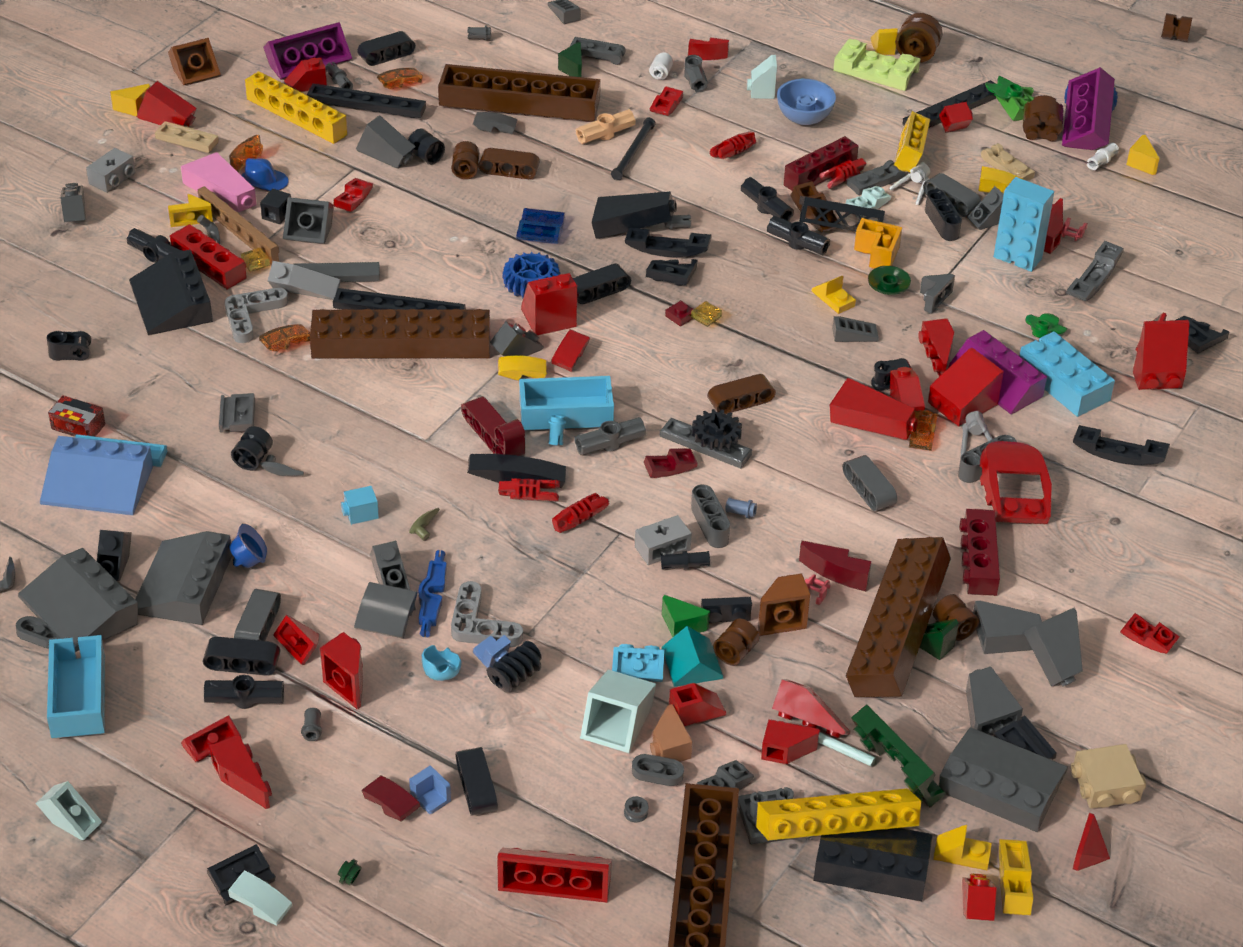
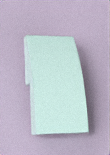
[845,186,891,216]
[228,870,292,926]

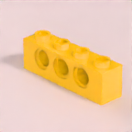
[894,111,930,173]

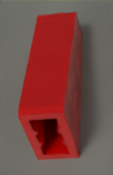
[829,378,918,440]

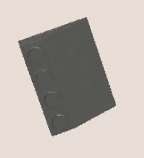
[135,531,233,625]
[18,548,138,652]
[939,727,1068,833]

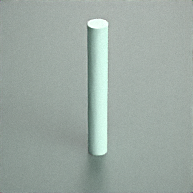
[818,732,876,767]

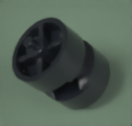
[231,426,273,471]

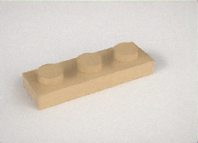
[155,122,219,153]

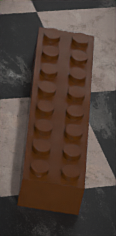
[438,64,601,121]
[310,309,490,359]
[845,537,951,697]
[668,783,739,947]

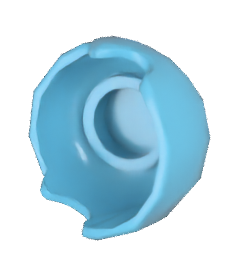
[421,645,461,681]

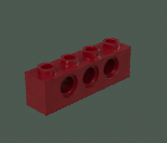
[783,136,859,191]
[959,509,1000,596]

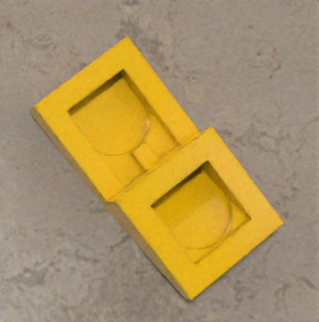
[498,356,547,381]

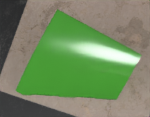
[996,87,1034,121]

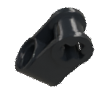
[46,331,92,361]
[871,358,912,391]

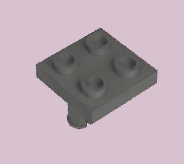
[738,787,794,845]

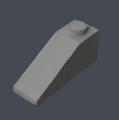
[268,261,341,300]

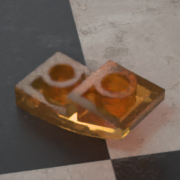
[377,68,423,89]
[229,135,263,173]
[259,324,310,352]
[909,410,938,451]

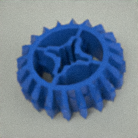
[502,252,561,299]

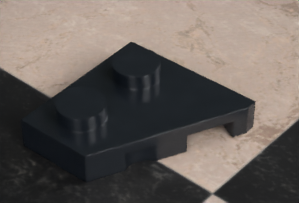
[646,259,698,286]
[1176,316,1229,354]

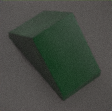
[558,42,582,77]
[920,619,959,660]

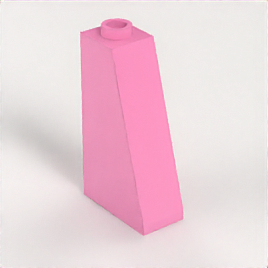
[181,152,256,212]

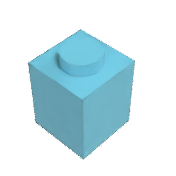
[341,486,379,525]

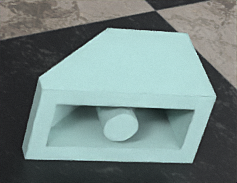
[747,55,777,99]
[36,781,102,840]

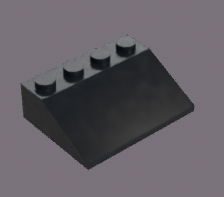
[129,249,213,335]
[813,828,933,902]

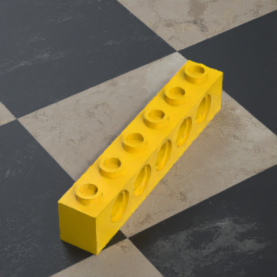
[245,71,347,144]
[756,788,921,840]

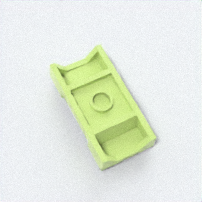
[833,39,920,91]

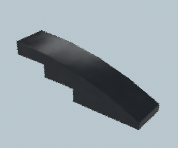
[467,454,566,488]

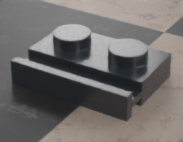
[994,715,1057,760]
[207,844,276,906]

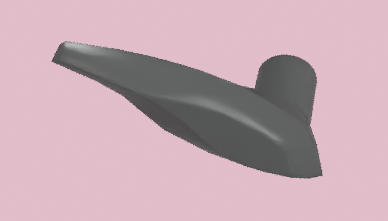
[197,215,220,244]
[260,455,304,476]
[0,556,15,591]

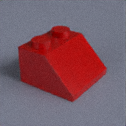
[320,632,363,709]

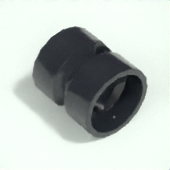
[408,128,445,165]

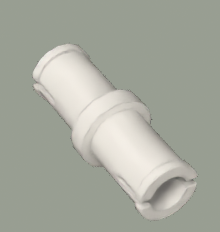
[1087,143,1119,170]

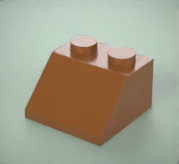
[168,38,221,85]
[758,573,810,636]

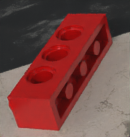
[170,224,247,290]

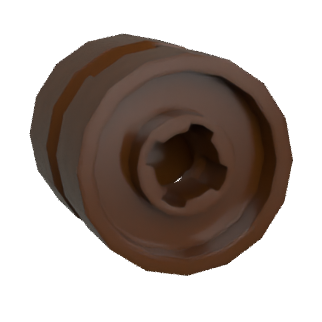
[1161,13,1193,42]
[451,141,480,179]
[932,594,979,641]
[713,618,760,666]

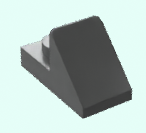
[920,274,955,314]

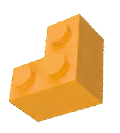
[854,218,902,268]

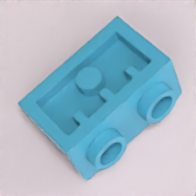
[612,644,664,682]

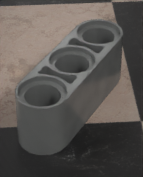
[923,173,981,217]
[958,435,1017,483]
[842,455,897,511]
[691,484,730,548]
[234,588,281,641]

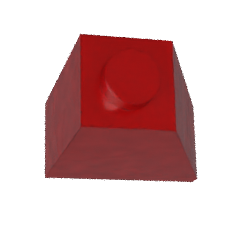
[136,81,197,127]

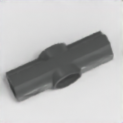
[575,417,646,455]

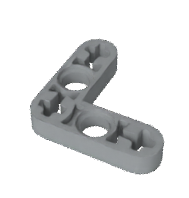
[225,288,288,343]
[451,581,523,647]

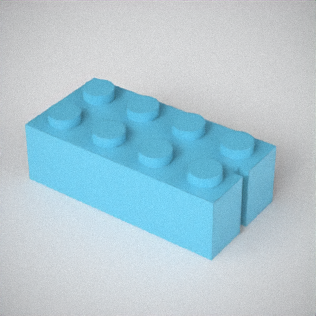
[993,177,1055,272]
[1019,332,1115,417]
[519,376,614,430]
[47,635,105,738]

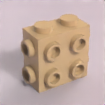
[1071,744,1146,809]

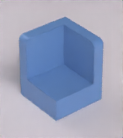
[409,765,451,814]

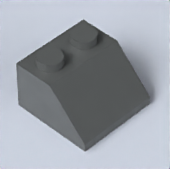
[283,197,334,244]

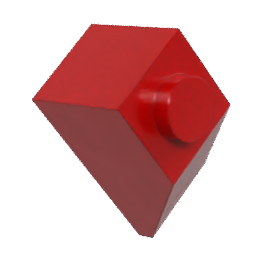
[284,58,327,92]
[890,367,925,411]

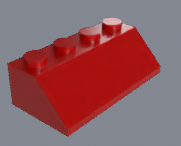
[497,847,612,903]

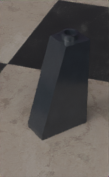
[591,191,677,239]

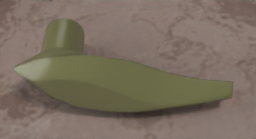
[409,507,440,541]

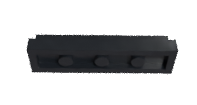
[799,196,885,231]

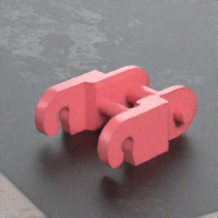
[1062,217,1088,241]
[805,574,830,605]

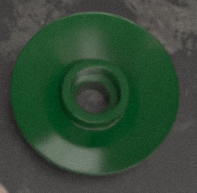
[868,266,911,295]

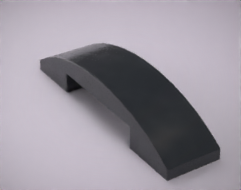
[625,227,712,258]
[1073,425,1170,465]

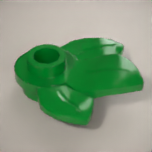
[985,76,1023,99]
[1025,313,1068,338]

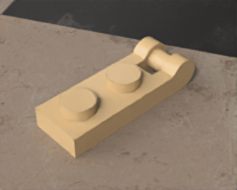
[981,143,1035,181]

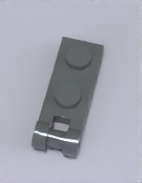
[569,37,626,65]
[847,160,905,196]

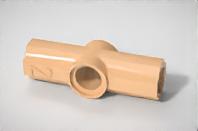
[576,109,636,144]

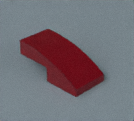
[643,448,698,478]
[362,775,421,822]

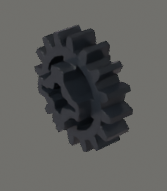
[692,409,742,451]

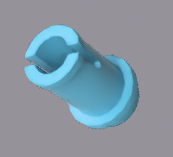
[548,415,566,445]

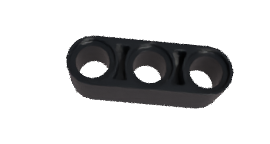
[357,31,416,66]
[925,189,962,241]
[573,263,632,305]
[202,637,281,676]
[455,747,498,816]

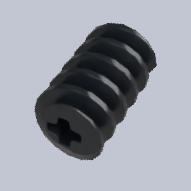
[486,641,542,693]

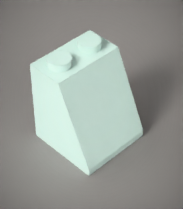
[580,670,656,753]

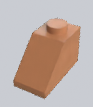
[650,704,692,762]

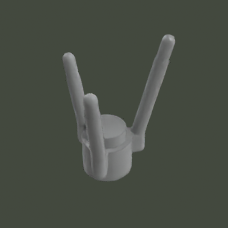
[960,411,992,458]

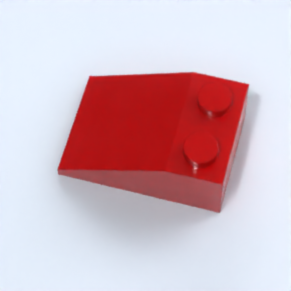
[1133,320,1189,390]

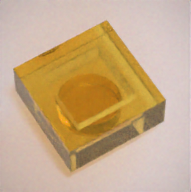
[241,247,270,272]
[691,301,722,327]

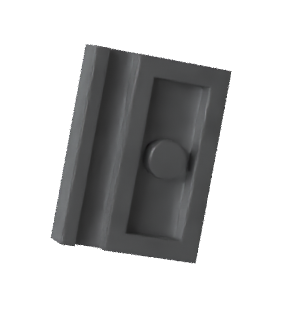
[219,393,255,433]

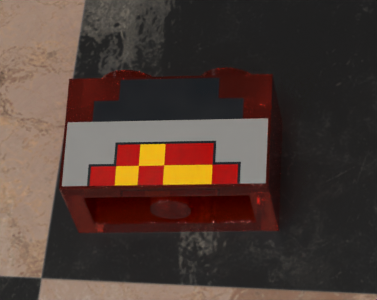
[48,395,106,437]

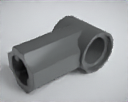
[684,55,708,93]

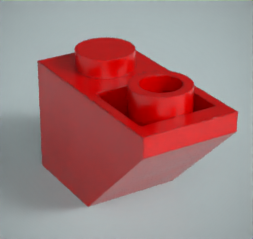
[669,683,726,726]
[761,719,820,764]
[962,873,997,921]

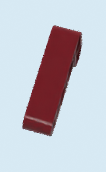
[461,396,525,456]

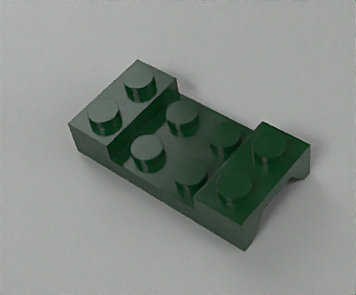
[851,704,946,808]

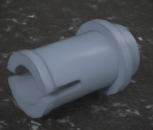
[725,498,757,518]

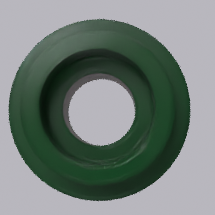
[337,859,362,886]

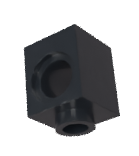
[260,189,291,224]

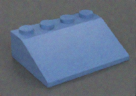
[40,436,153,515]

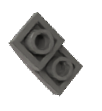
[472,112,518,134]
[696,760,754,791]

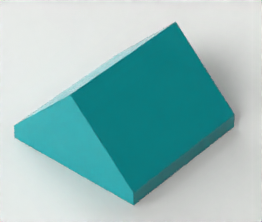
[661,626,723,687]

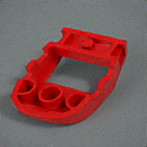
[980,441,1052,524]

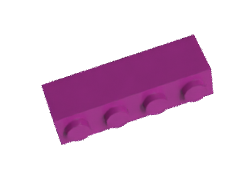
[263,22,352,79]
[1062,67,1115,150]
[949,330,1047,415]

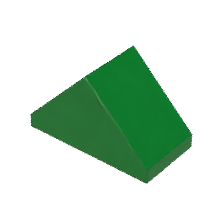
[662,594,710,637]

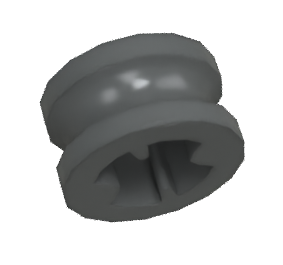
[624,796,649,823]

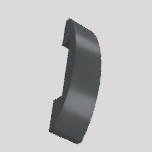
[1066,241,1124,301]

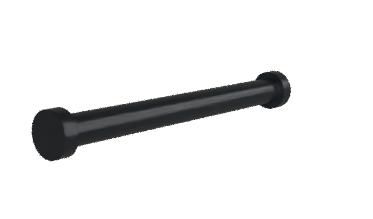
[611,117,656,180]

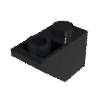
[97,530,132,581]

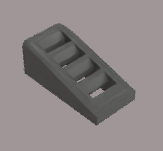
[548,0,581,24]
[832,316,879,342]

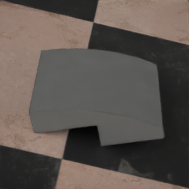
[354,582,418,639]

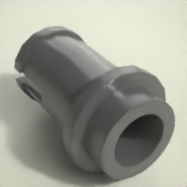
[467,25,491,41]
[664,214,691,230]
[301,708,322,741]

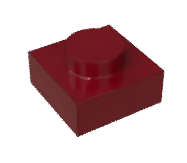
[665,300,696,327]

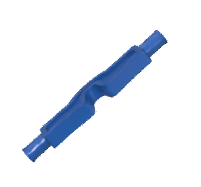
[418,550,447,637]

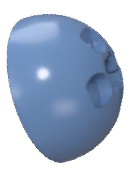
[777,79,836,125]

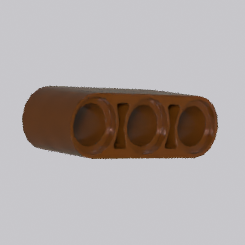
[478,148,540,179]
[707,374,776,414]

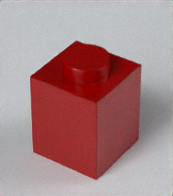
[939,102,973,133]

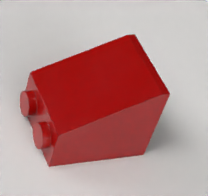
[521,273,577,335]
[928,348,1004,427]

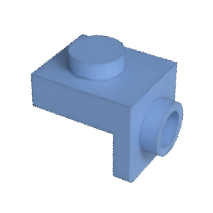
[473,635,511,668]

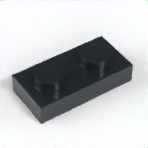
[701,597,752,623]

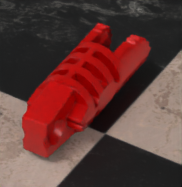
[709,131,756,159]
[819,158,867,189]
[498,478,560,501]
[552,493,610,533]

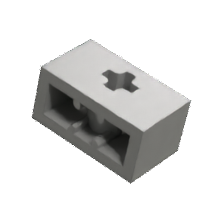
[86,148,135,193]
[635,515,692,565]

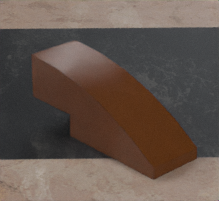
[790,181,840,233]

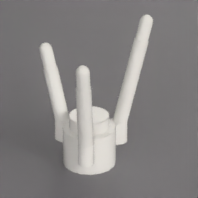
[889,162,930,205]

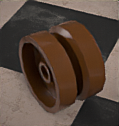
[895,13,943,63]

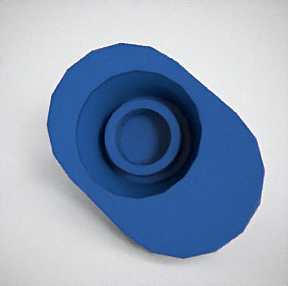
[241,158,289,191]
[229,524,267,568]

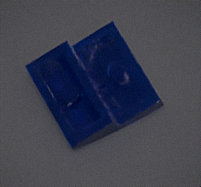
[516,208,565,244]

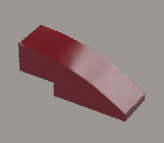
[799,540,872,592]

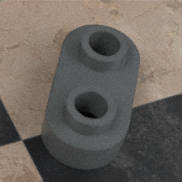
[16,616,60,649]
[632,754,684,786]

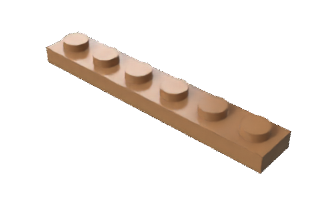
[197,186,280,265]

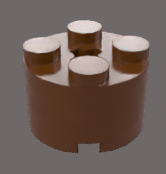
[1023,95,1064,141]

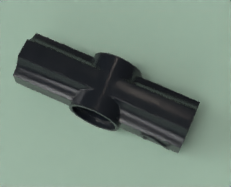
[741,177,794,221]
[767,216,830,256]
[126,228,182,262]
[204,674,284,709]

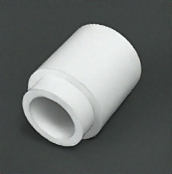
[649,52,673,80]

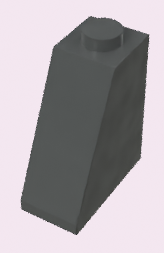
[356,115,415,168]
[973,600,1042,654]
[1024,607,1083,687]
[966,666,1023,736]

